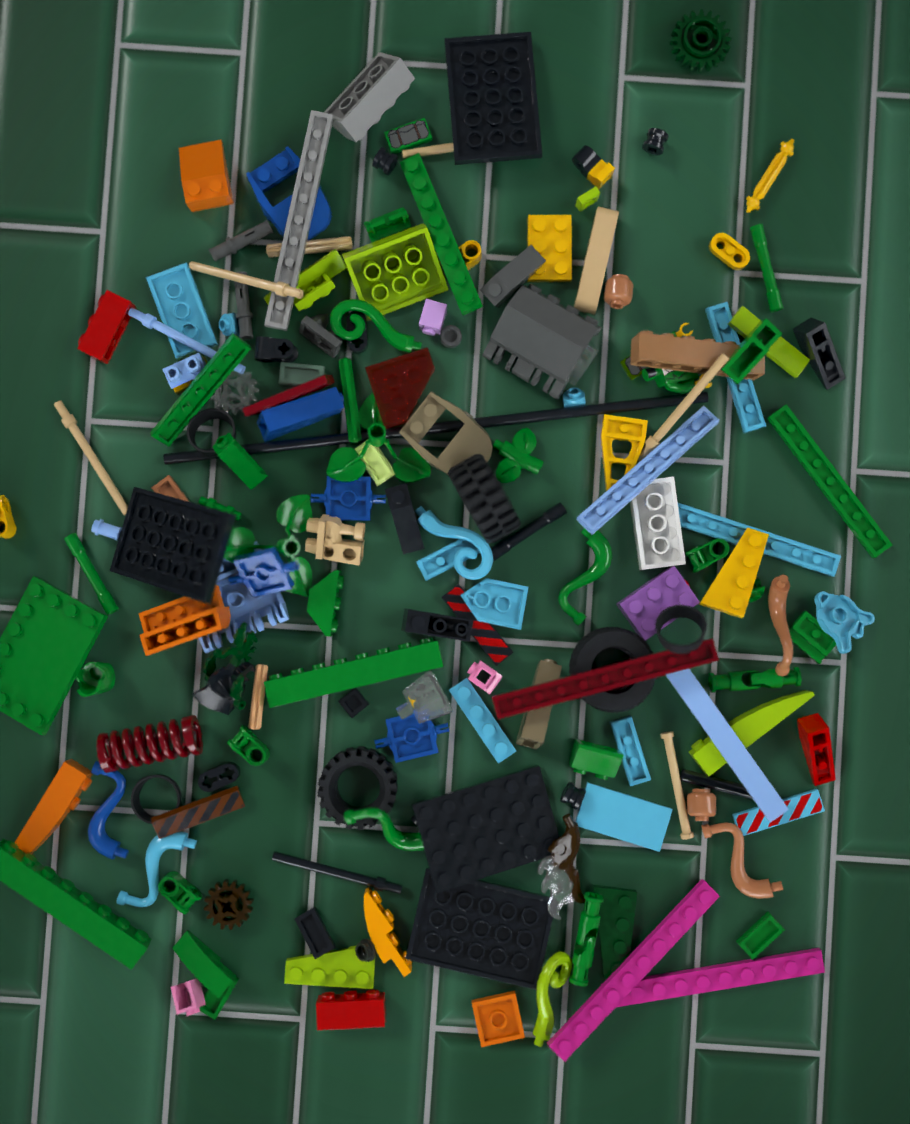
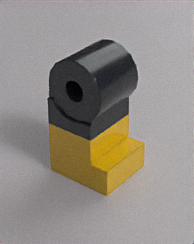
[572,145,615,190]

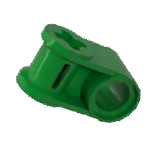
[684,539,729,573]
[227,725,270,766]
[158,871,202,915]

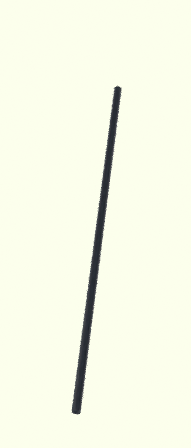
[163,391,708,465]

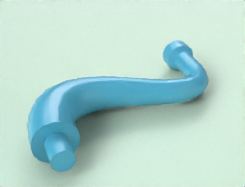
[116,831,197,907]

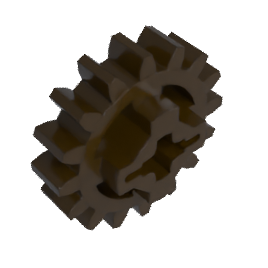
[204,879,254,930]

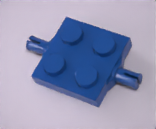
[311,476,386,521]
[228,547,299,597]
[374,709,450,763]

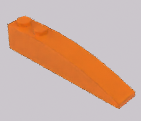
[15,759,93,854]

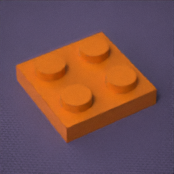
[472,990,525,1047]

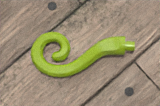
[533,951,572,1047]

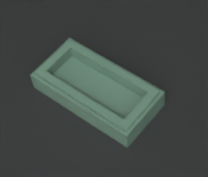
[278,362,325,389]

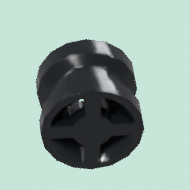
[642,128,669,155]
[372,147,398,175]
[560,781,586,809]

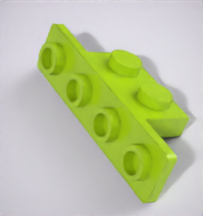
[264,249,347,311]

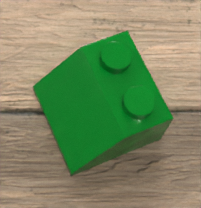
[569,739,624,780]

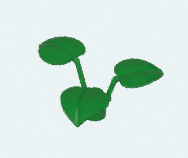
[326,391,431,483]
[224,494,312,597]

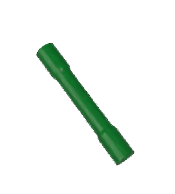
[750,224,784,312]
[64,533,119,615]

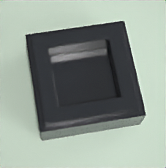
[338,687,369,718]

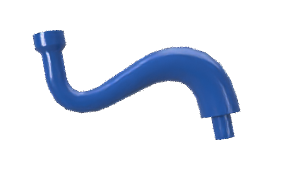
[88,761,129,860]

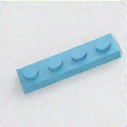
[449,677,516,764]

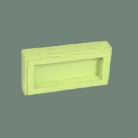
[355,441,395,487]

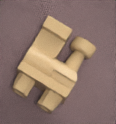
[305,514,365,566]

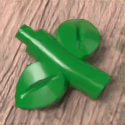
[492,428,544,483]

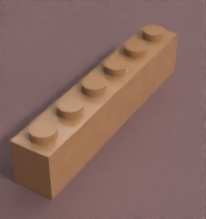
[631,330,765,380]

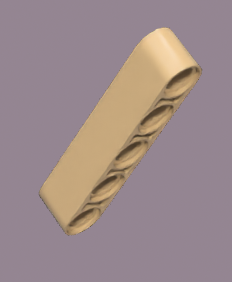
[574,206,619,315]

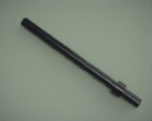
[272,851,403,894]

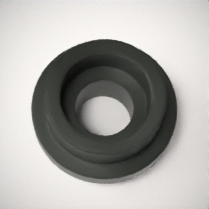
[355,938,376,962]

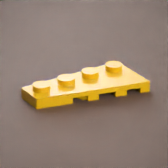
[699,527,769,618]

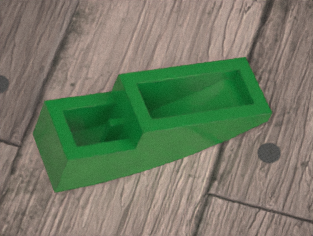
[721,318,783,384]
[173,930,236,999]

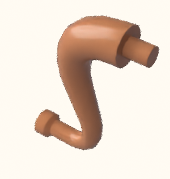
[768,575,793,676]
[701,822,783,899]

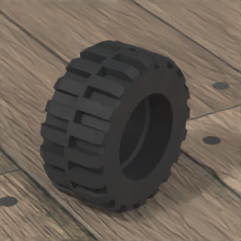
[448,454,521,543]

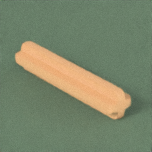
[248,664,268,730]

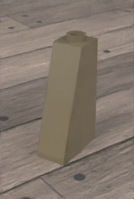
[516,659,562,750]

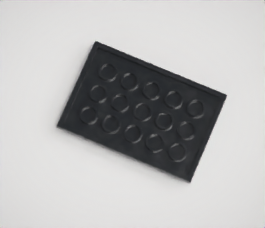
[444,32,543,165]
[109,487,236,604]
[412,765,559,893]
[406,868,557,990]

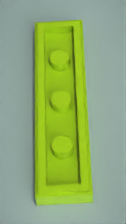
[727,306,810,378]

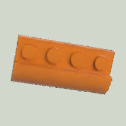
[138,585,231,656]

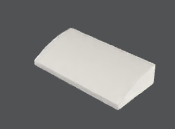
[630,476,686,570]

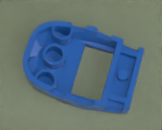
[246,146,332,240]

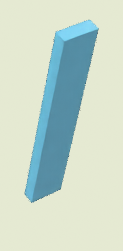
[705,302,766,433]

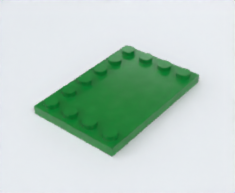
[0,576,109,735]

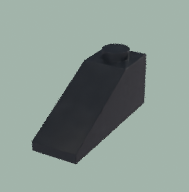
[793,318,846,390]
[385,483,425,555]

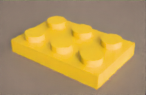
[527,215,572,282]

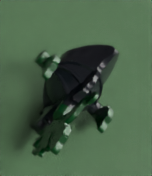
[192,622,258,715]

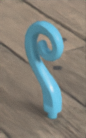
[415,506,493,580]

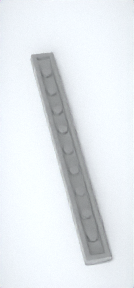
[264,110,334,331]

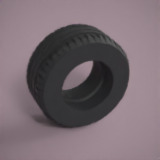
[569,627,656,713]

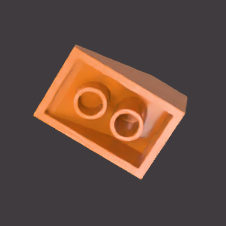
[179,140,234,212]

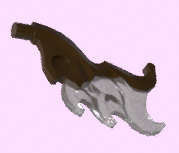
[538,814,585,919]

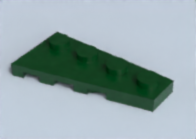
[592,884,637,979]

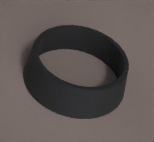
[187,408,236,457]
[655,605,707,654]
[131,775,181,824]

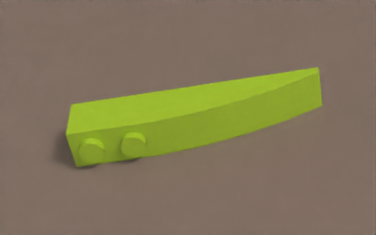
[689,690,815,776]

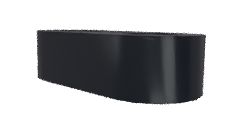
[347,311,368,354]
[198,762,240,792]

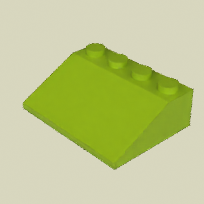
[342,223,448,321]

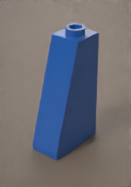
[257,387,344,442]

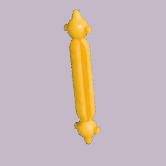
[746,139,794,213]

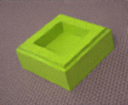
[575,186,600,211]

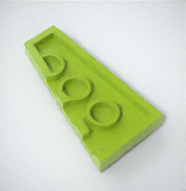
[284,946,376,989]

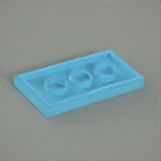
[146,262,218,360]
[575,782,673,852]

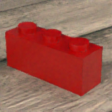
[77,290,136,365]
[316,990,386,1030]

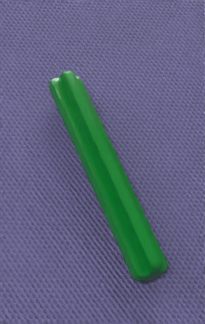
[339,358,362,443]

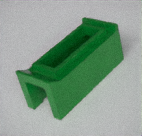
[212,432,268,490]

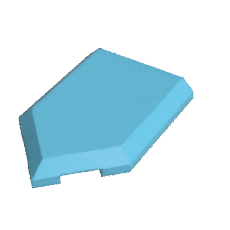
[460,578,529,630]

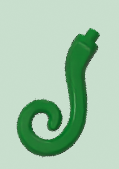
[330,299,422,354]

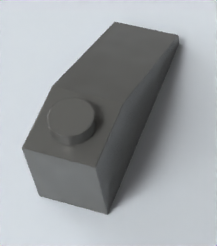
[480,245,546,308]

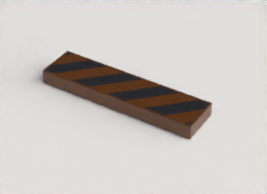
[151,786,245,839]

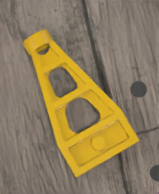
[600,414,648,491]

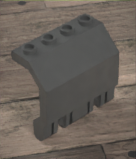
[482,283,602,400]

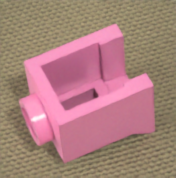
[467,660,503,694]
[171,978,206,1016]

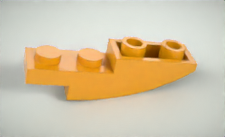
[364,887,413,977]

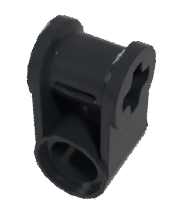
[254,337,299,363]

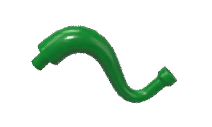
[558,528,613,626]
[344,808,424,851]

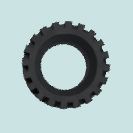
[317,746,398,830]

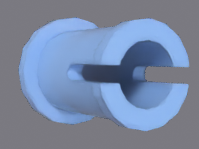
[91,519,122,541]

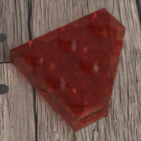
[365,347,435,429]

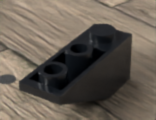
[401,608,473,642]

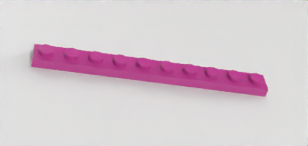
[547,879,720,1062]
[601,948,825,1007]

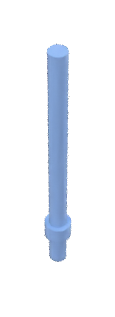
[128,308,246,374]

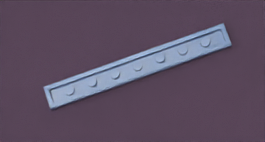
[577,406,719,535]
[666,669,789,823]

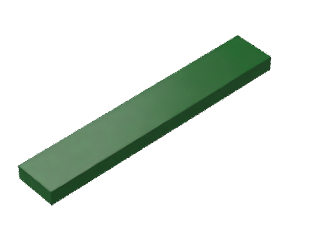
[150,333,251,447]

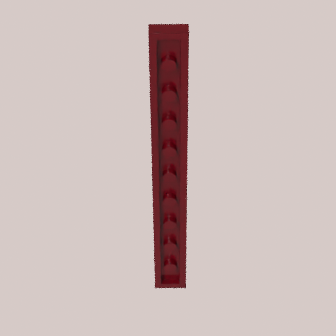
[492,638,719,719]

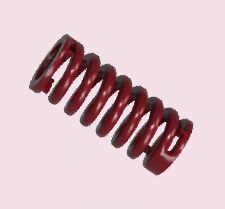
[97,715,203,773]

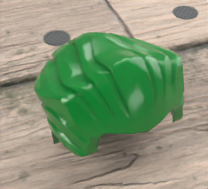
[76,661,115,697]

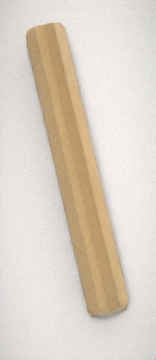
[266,236,353,257]

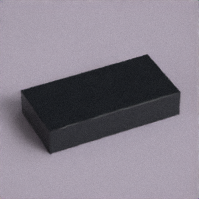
[295,907,336,959]

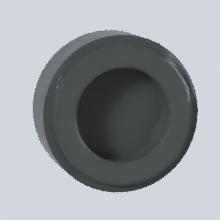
[440,325,462,348]

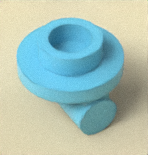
[219,313,240,336]
[563,387,586,408]

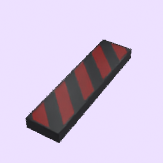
[442,583,513,666]

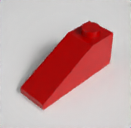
[797,713,836,786]

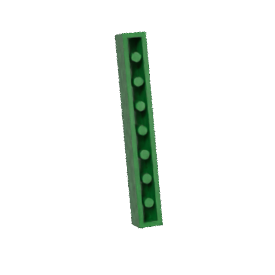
[264,637,444,708]
[0,838,151,970]

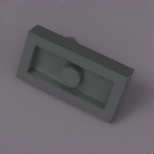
[299,313,343,358]

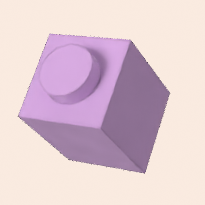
[419,299,447,336]

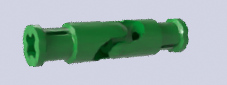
[708,667,802,693]
[569,892,604,986]

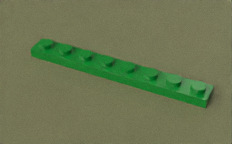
[399,153,483,315]
[767,404,893,558]

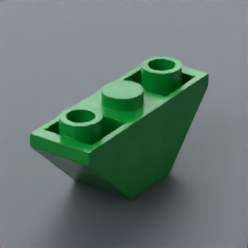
[307,570,344,637]

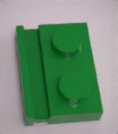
[789,611,836,664]

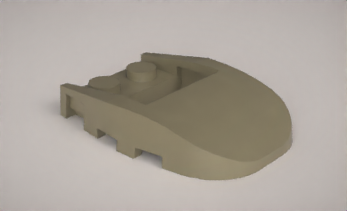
[399,391,493,476]

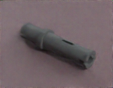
[209,220,273,262]
[234,271,253,340]

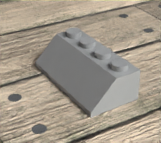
[324,52,415,142]

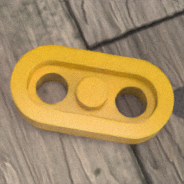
[709,233,750,270]

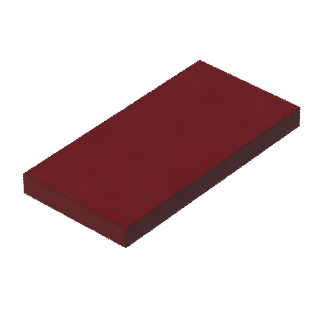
[242,375,335,416]

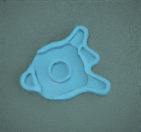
[814,591,875,654]

